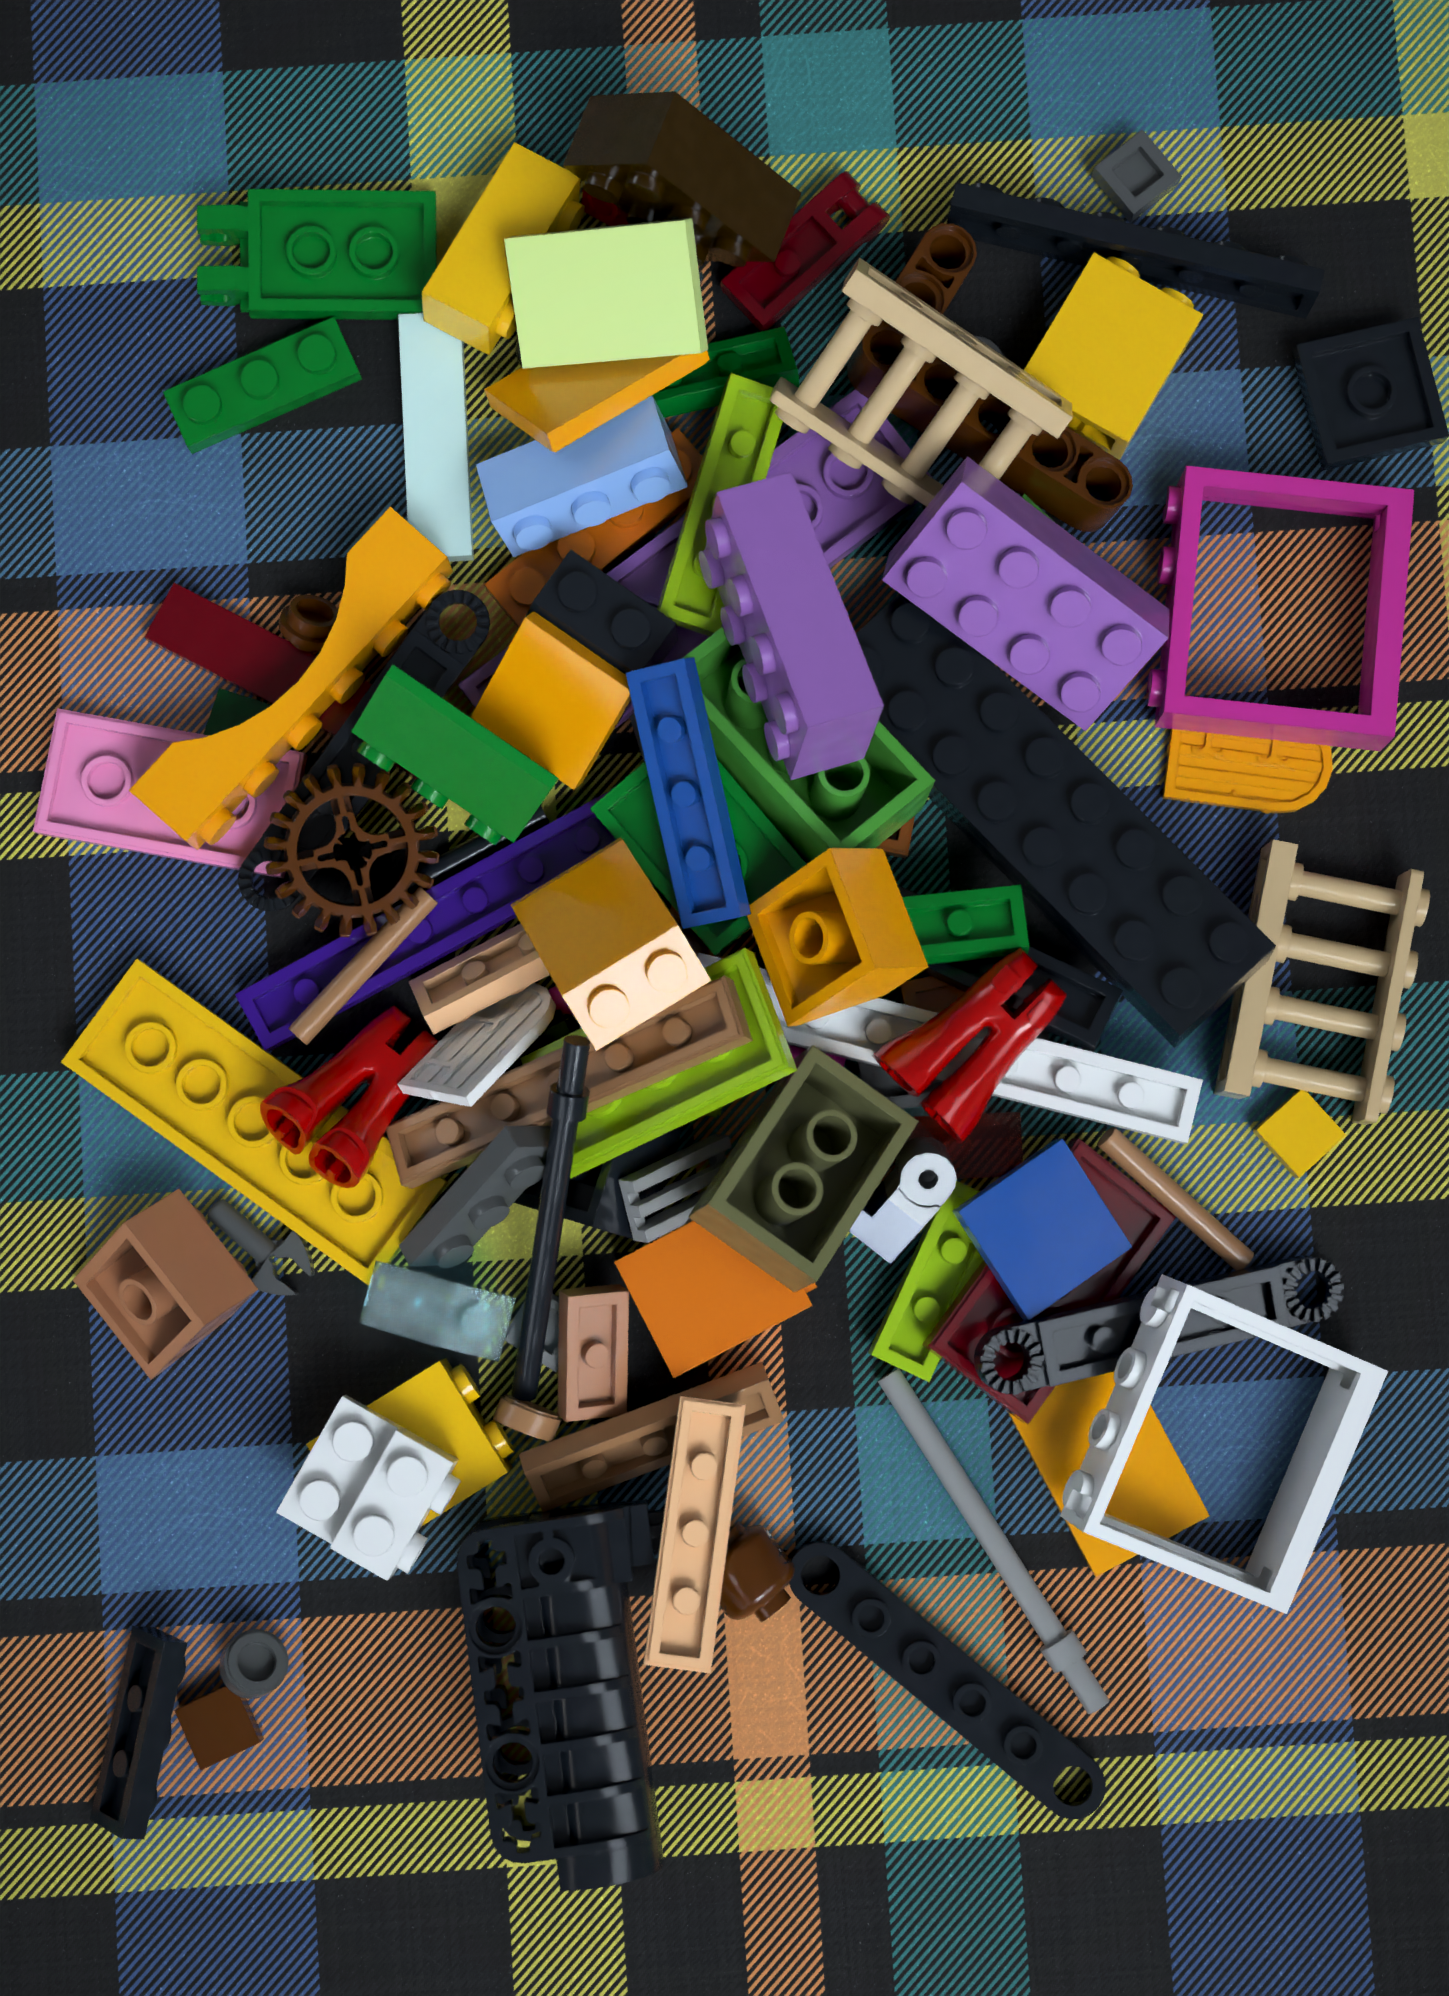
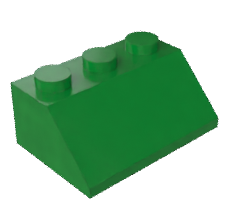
[351,664,559,846]

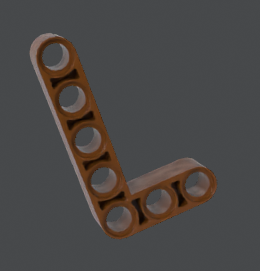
[847,223,1133,532]

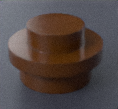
[278,595,338,652]

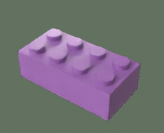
[882,456,1169,731]
[699,472,884,780]

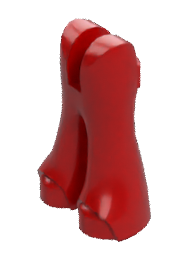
[872,948,1067,1144]
[260,1005,439,1188]

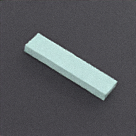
[398,313,474,562]

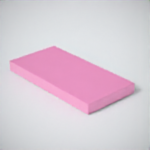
[33,708,308,879]

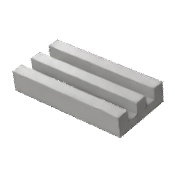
[618,1134,731,1243]

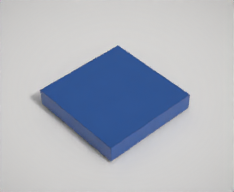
[952,1138,1132,1320]

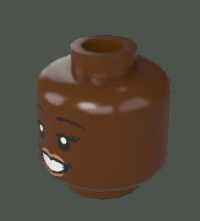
[720,1521,795,1622]

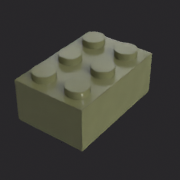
[688,1045,919,1292]

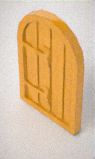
[1162,729,1333,814]

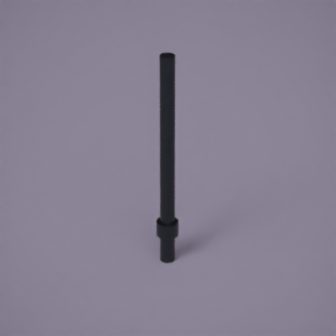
[511,1035,591,1401]

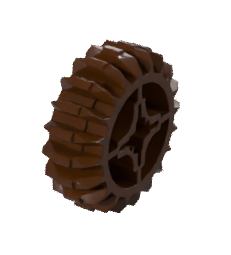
[264,763,440,937]

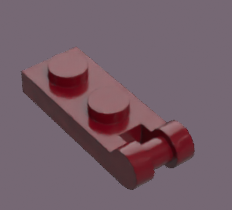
[721,171,890,332]

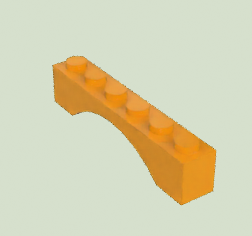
[129,507,453,850]

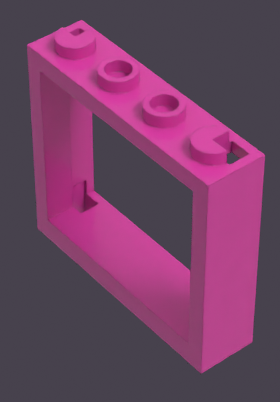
[1146,466,1414,751]

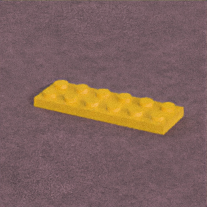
[61,959,448,1287]

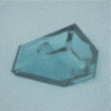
[359,1260,516,1362]

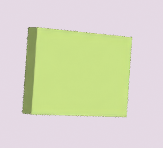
[504,218,708,369]

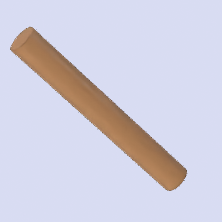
[288,886,438,1045]
[1097,1127,1254,1271]

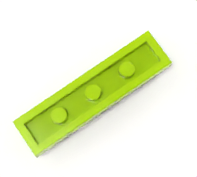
[657,373,783,636]

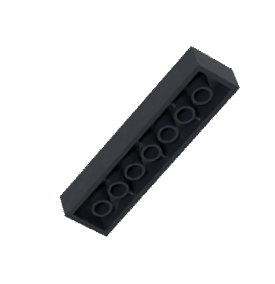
[856,593,1276,1048]

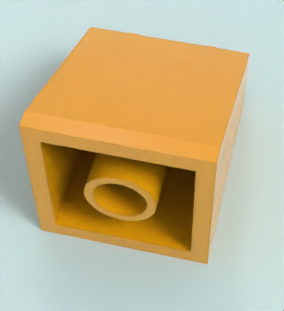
[510,837,711,1051]

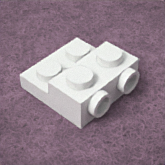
[276,1395,461,1581]

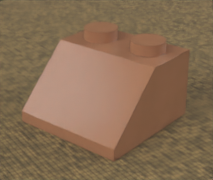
[73,1189,258,1380]

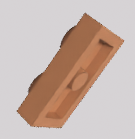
[557,1284,629,1422]

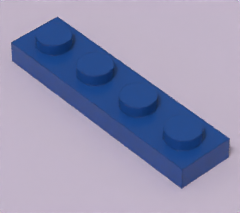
[626,657,751,929]

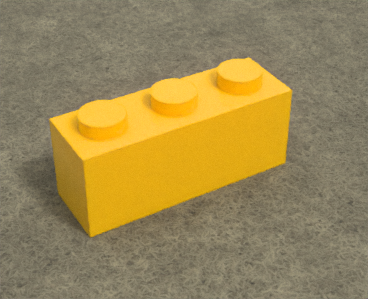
[422,142,585,355]

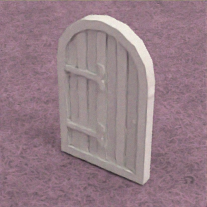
[398,983,556,1107]

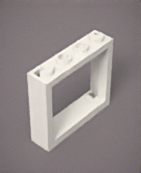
[1060,1274,1388,1614]

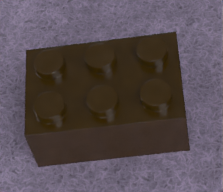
[563,91,801,267]

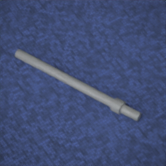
[877,1368,1110,1714]

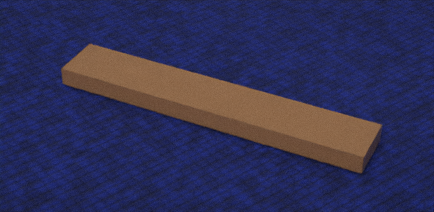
[386,975,753,1189]

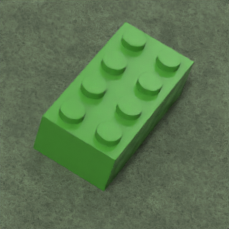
[683,627,935,863]

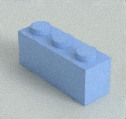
[476,395,688,557]

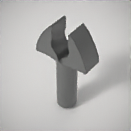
[207,1199,315,1295]

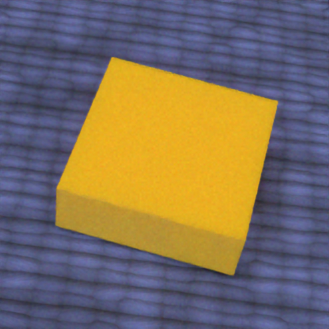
[1253,1090,1346,1178]

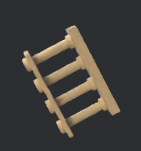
[769,257,1073,507]
[1214,839,1430,1125]

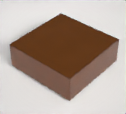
[174,1685,264,1770]

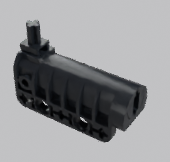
[457,1499,664,1891]

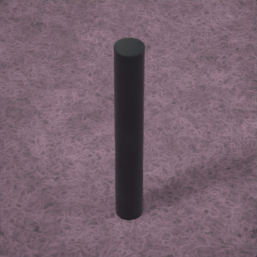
[372,805,550,914]

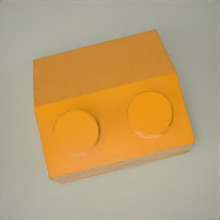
[747,848,929,1026]

